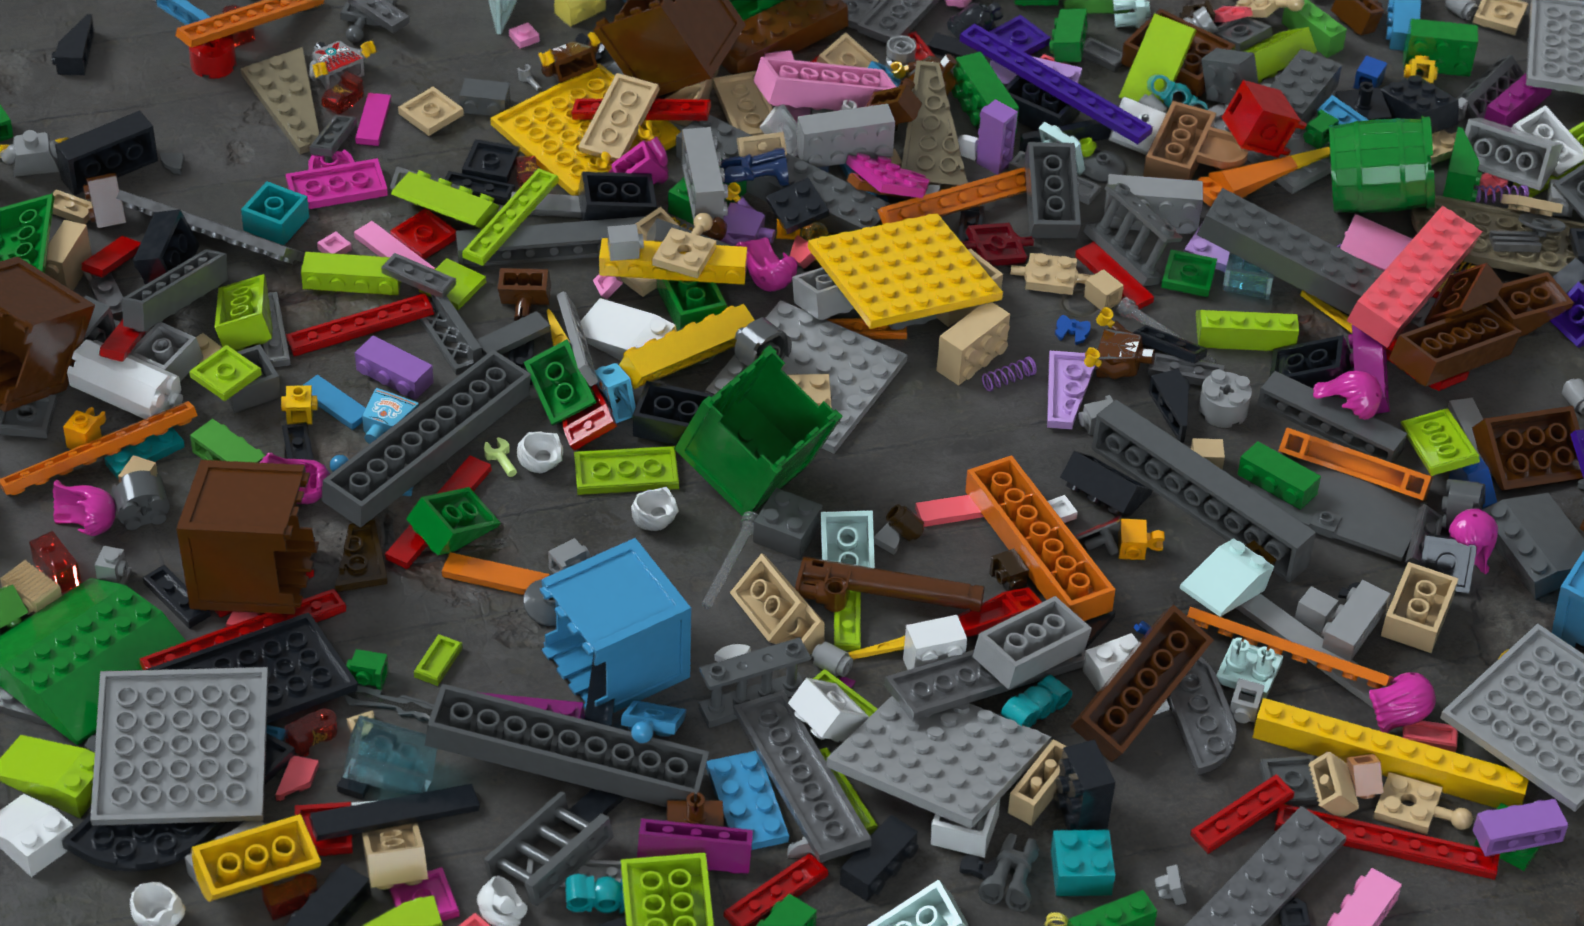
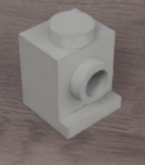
[1078,395,1113,435]
[548,538,591,574]
[95,546,132,585]
[1230,678,1265,723]

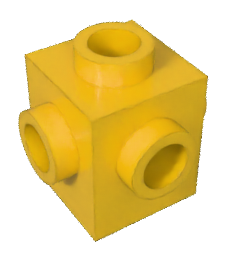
[1404,56,1438,84]
[281,385,318,425]

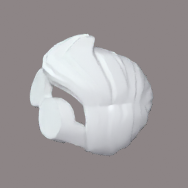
[517,431,563,474]
[631,487,679,531]
[477,876,528,926]
[130,882,185,926]

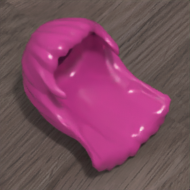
[735,237,798,292]
[1313,371,1382,420]
[260,453,330,504]
[53,480,116,536]
[1449,509,1498,575]
[1369,672,1436,733]

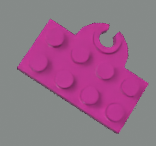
[285,149,388,209]
[846,153,930,198]

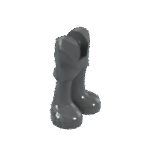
[978,833,1039,912]

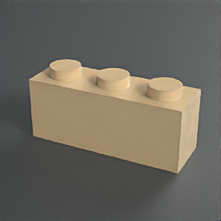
[1008,739,1067,826]

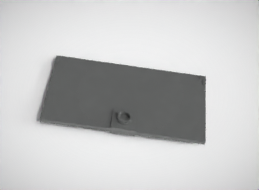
[1249,448,1428,561]

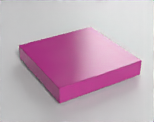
[389,867,459,921]

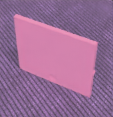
[1340,214,1412,271]

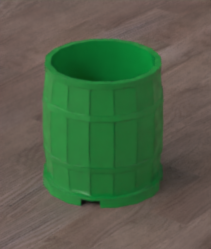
[1329,116,1435,213]

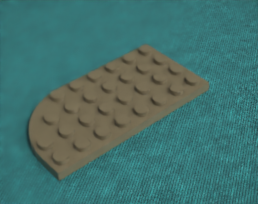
[1411,195,1584,285]

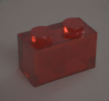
[29,531,81,594]

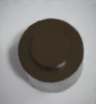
[886,504,924,541]

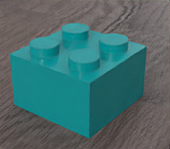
[241,181,309,245]
[1051,830,1115,896]

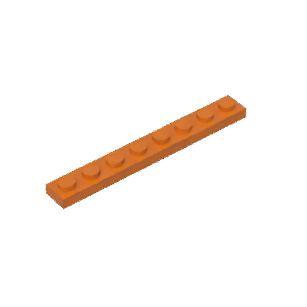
[175,0,324,48]
[877,167,1027,224]
[0,401,198,496]
[1187,607,1394,689]

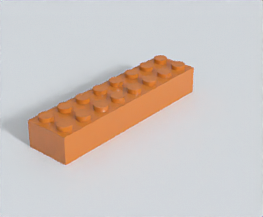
[965,455,1116,621]

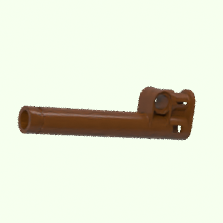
[795,557,985,612]

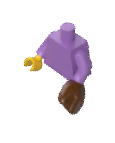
[702,182,776,246]

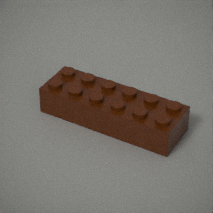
[721,0,848,75]
[1389,305,1522,387]
[1070,604,1214,762]

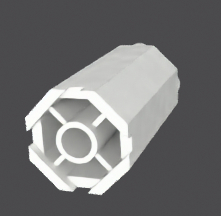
[67,339,183,419]

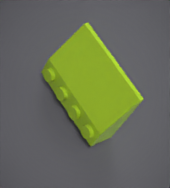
[621,853,714,926]

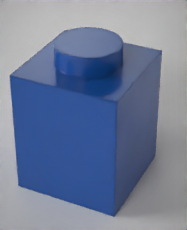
[1353,56,1387,89]

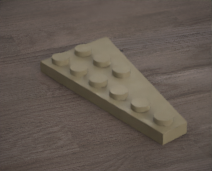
[241,47,319,154]
[901,60,968,189]

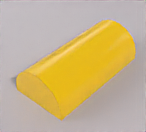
[192,814,321,902]

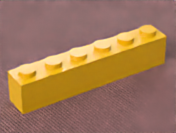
[599,238,747,285]
[619,304,755,389]

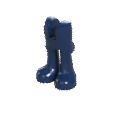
[720,147,789,186]

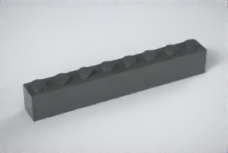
[456,216,646,267]

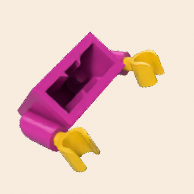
[596,120,668,185]

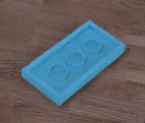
[706,751,789,850]

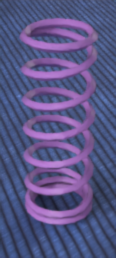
[1475,185,1529,203]
[982,356,1037,391]

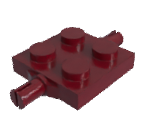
[961,223,1034,266]

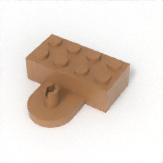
[1143,101,1249,180]

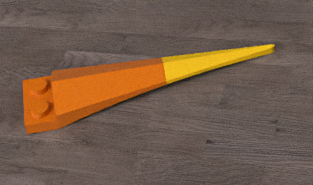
[1195,146,1330,207]

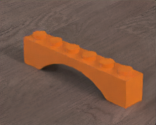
[1279,427,1434,501]

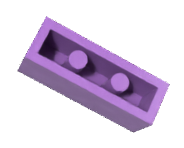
[976,99,1018,175]
[355,335,434,400]
[1473,799,1568,856]

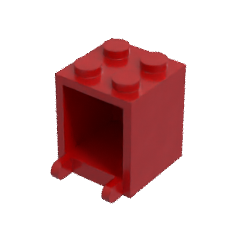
[1222,80,1307,158]

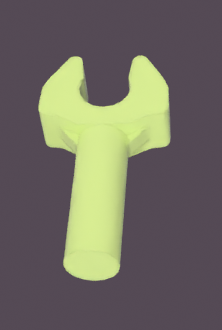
[484,437,517,477]

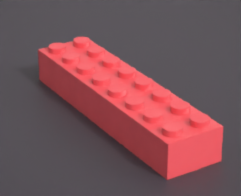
[1347,206,1483,348]

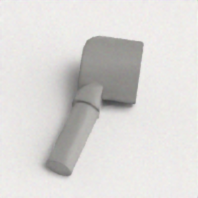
[517,64,542,92]

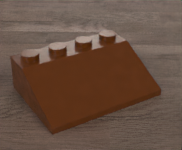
[1121,8,1235,99]
[1472,406,1584,491]

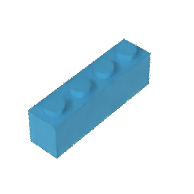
[1386,0,1421,51]

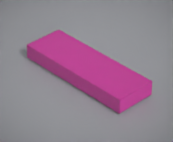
[355,93,391,146]

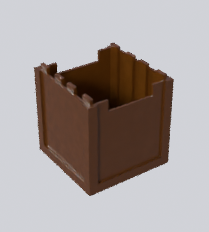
[593,0,746,97]
[0,256,95,412]
[176,460,319,615]

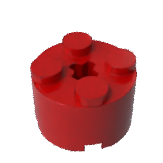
[188,35,237,79]

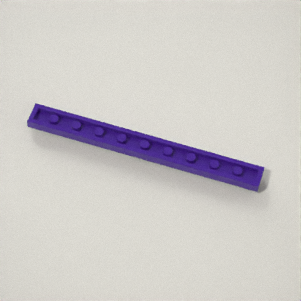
[960,24,1153,145]

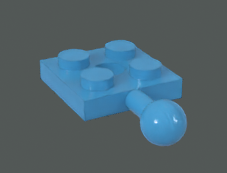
[621,700,686,743]

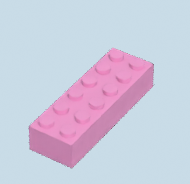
[754,57,896,111]

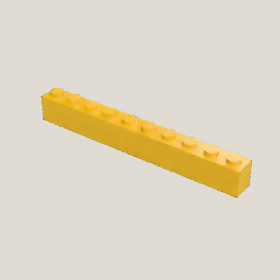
[1252,698,1529,808]

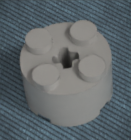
[1198,369,1252,428]

